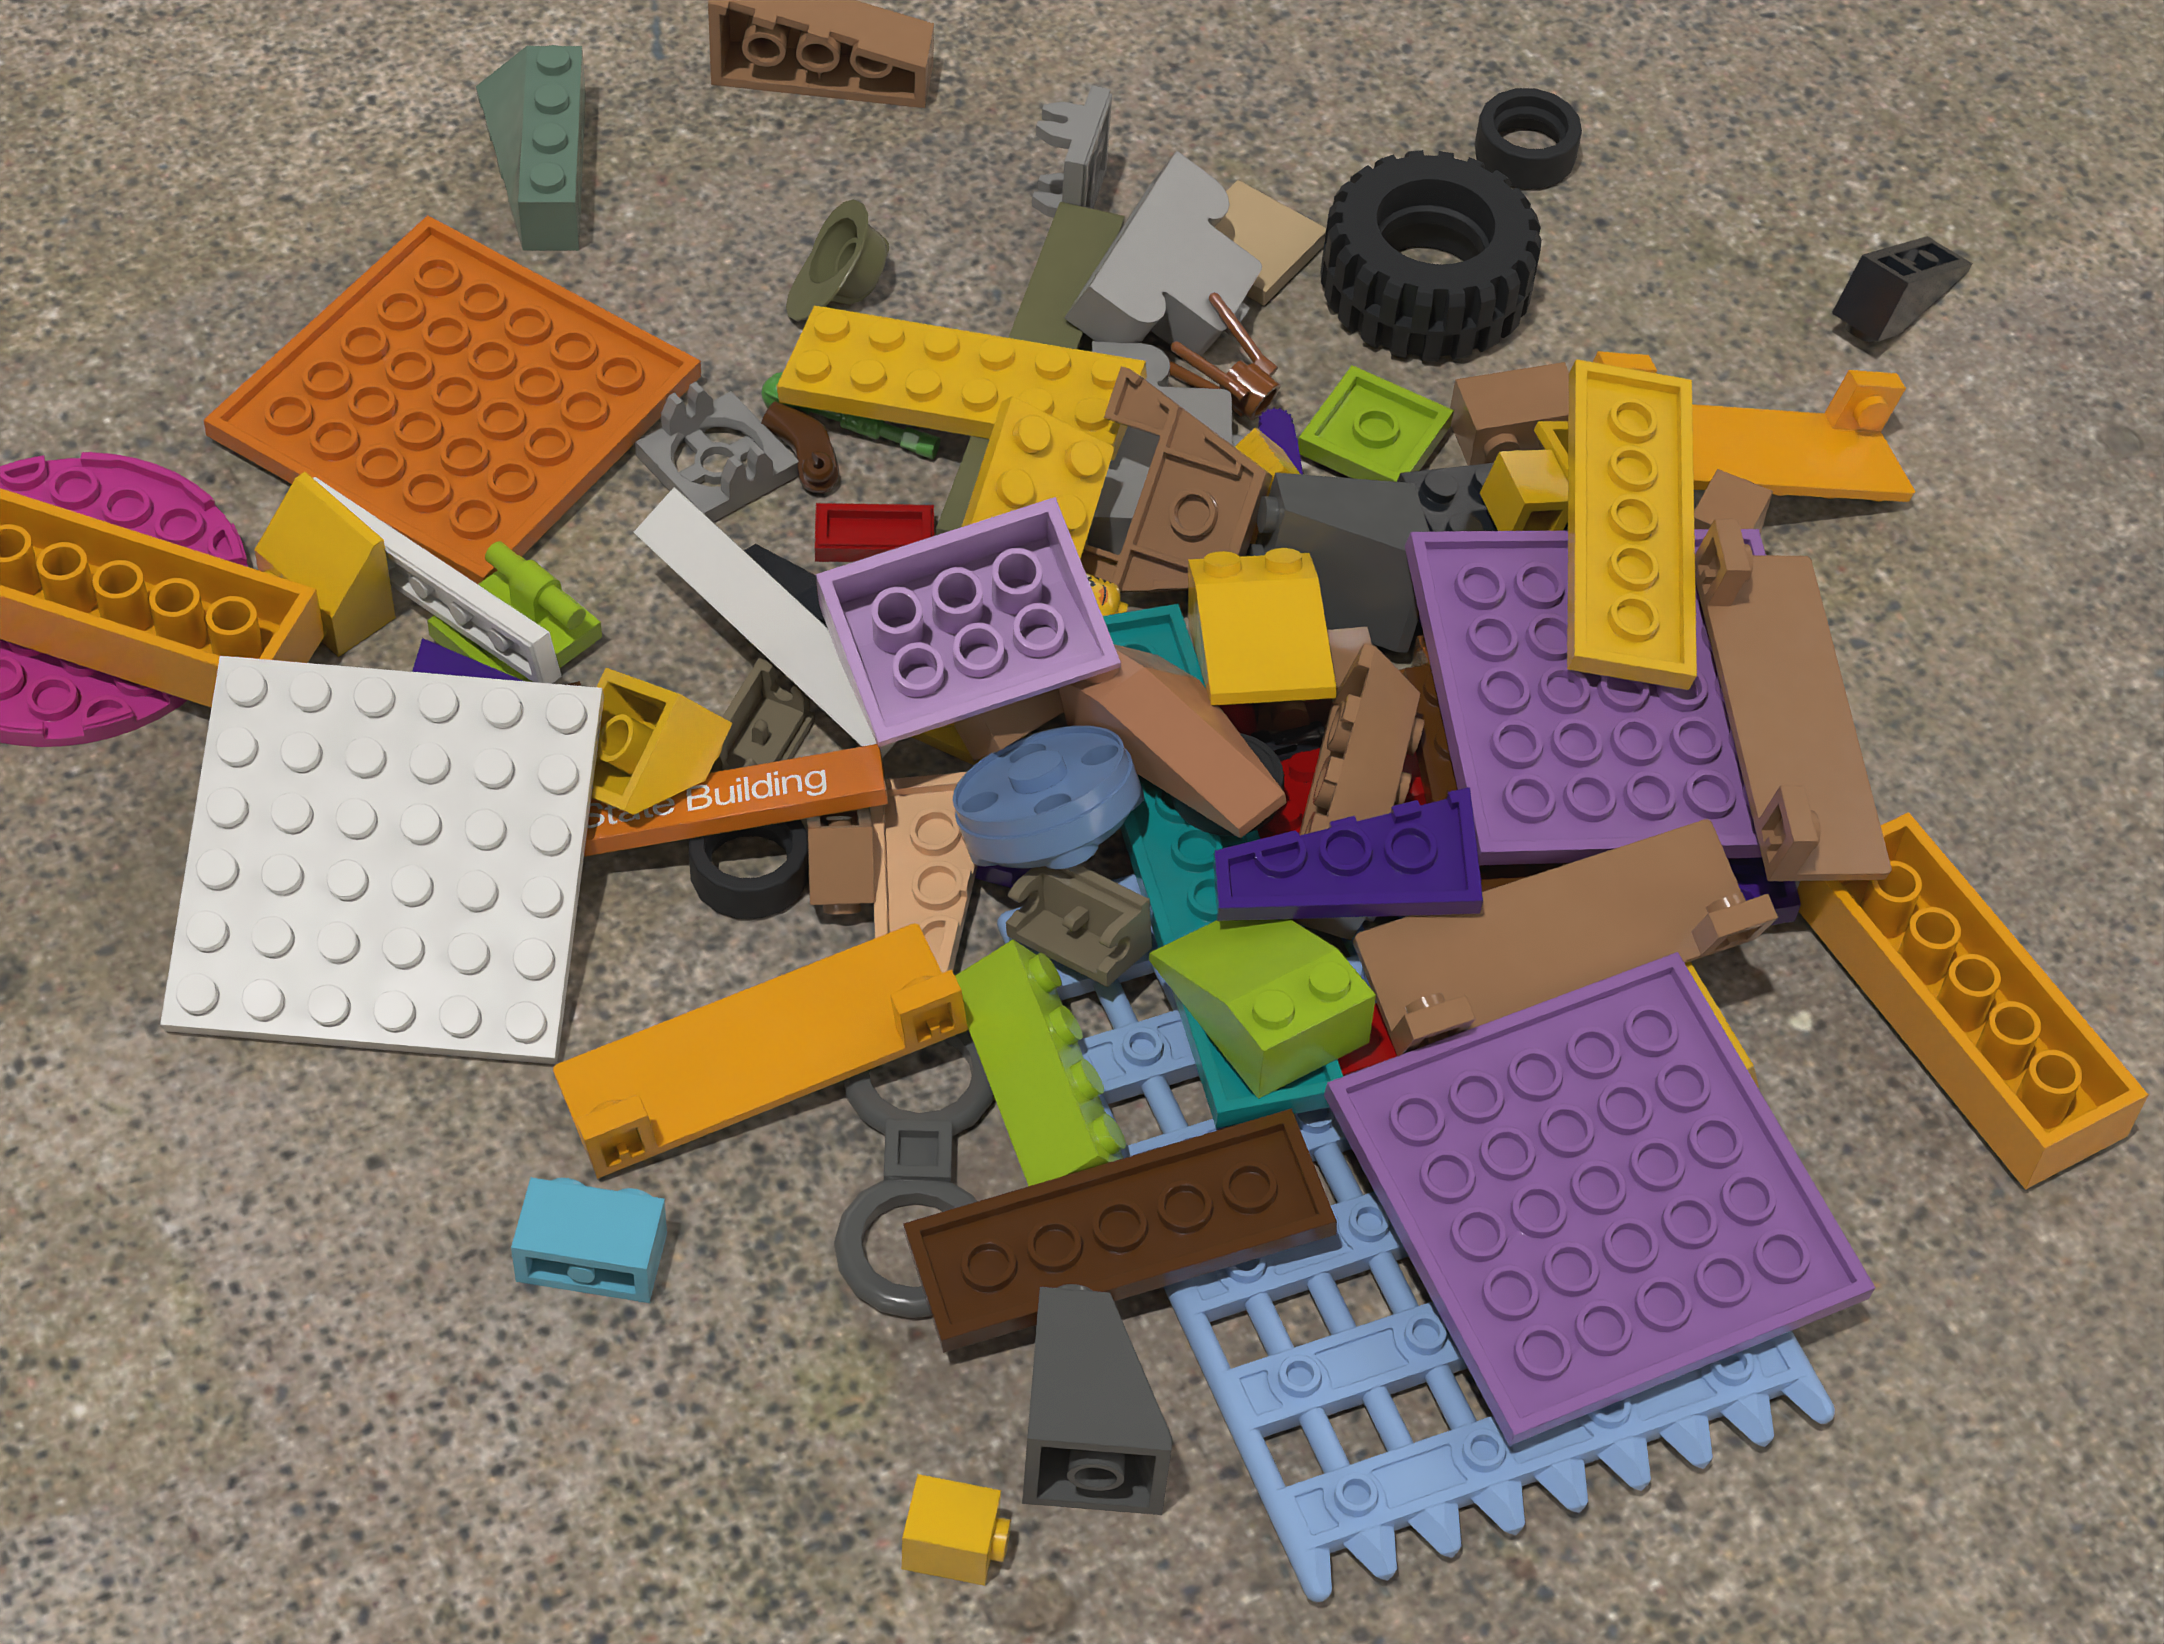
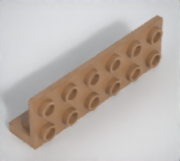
[1695,519,1892,881]
[1353,819,1778,1056]

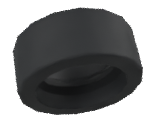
[1474,88,1582,189]
[689,819,809,919]

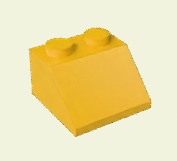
[254,472,396,657]
[591,668,733,815]

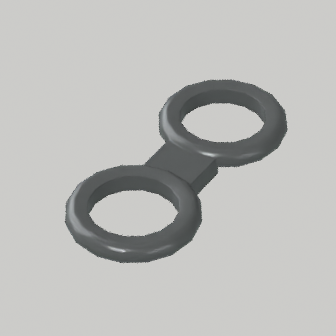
[834,1026,994,1318]

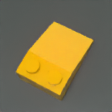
[1188,548,1336,705]

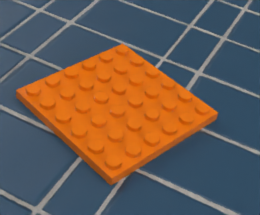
[203,215,701,584]

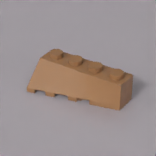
[1291,643,1424,940]

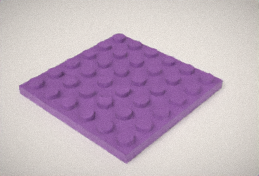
[1405,529,1766,865]
[1324,952,1875,1446]

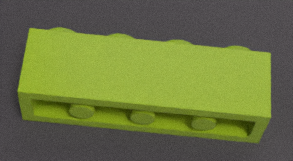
[955,939,1126,1186]

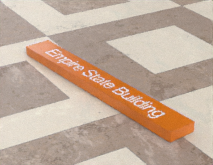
[584,744,888,857]

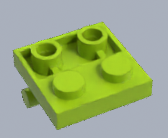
[427,541,602,682]

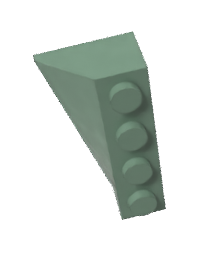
[476,45,586,251]

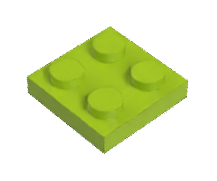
[1298,365,1454,482]

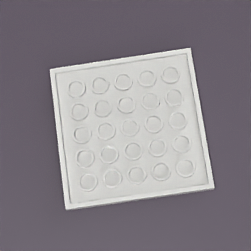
[160,656,604,1065]

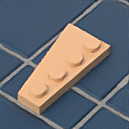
[870,772,977,973]

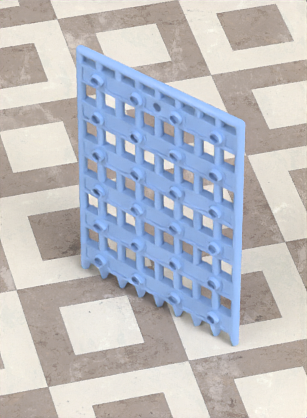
[997,873,1835,1602]

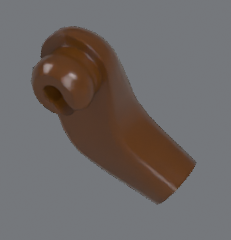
[761,401,838,493]

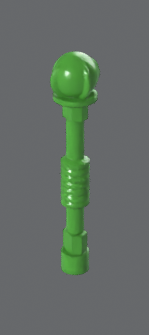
[761,372,941,459]

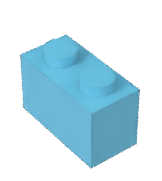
[511,1177,667,1303]

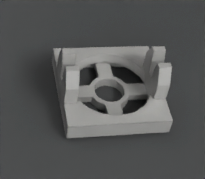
[1032,85,1112,218]
[635,381,799,522]

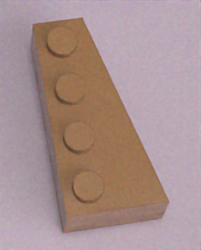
[708,0,934,108]

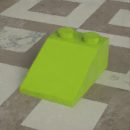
[1149,919,1376,1099]

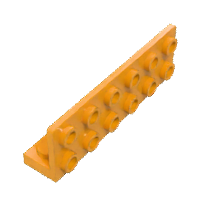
[1593,351,1915,502]
[553,923,968,1179]

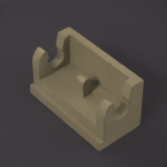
[709,658,815,773]
[1006,864,1152,987]

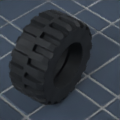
[1320,150,1542,362]

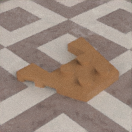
[1080,366,1273,593]

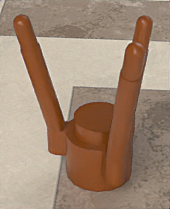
[1169,292,1281,421]

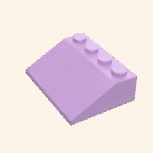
[816,497,1121,747]

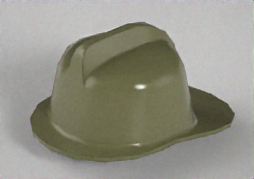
[786,199,889,322]

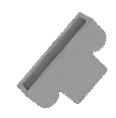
[1064,151,1262,357]
[1088,341,1243,555]

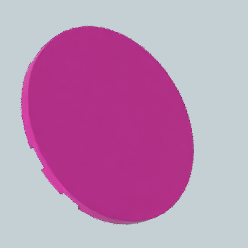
[0,452,248,747]

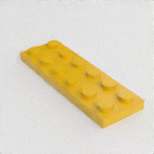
[776,305,1147,461]
[1567,359,1697,690]
[912,396,1115,765]

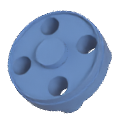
[953,726,1144,869]

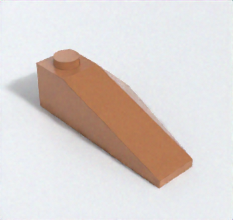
[1059,644,1287,838]

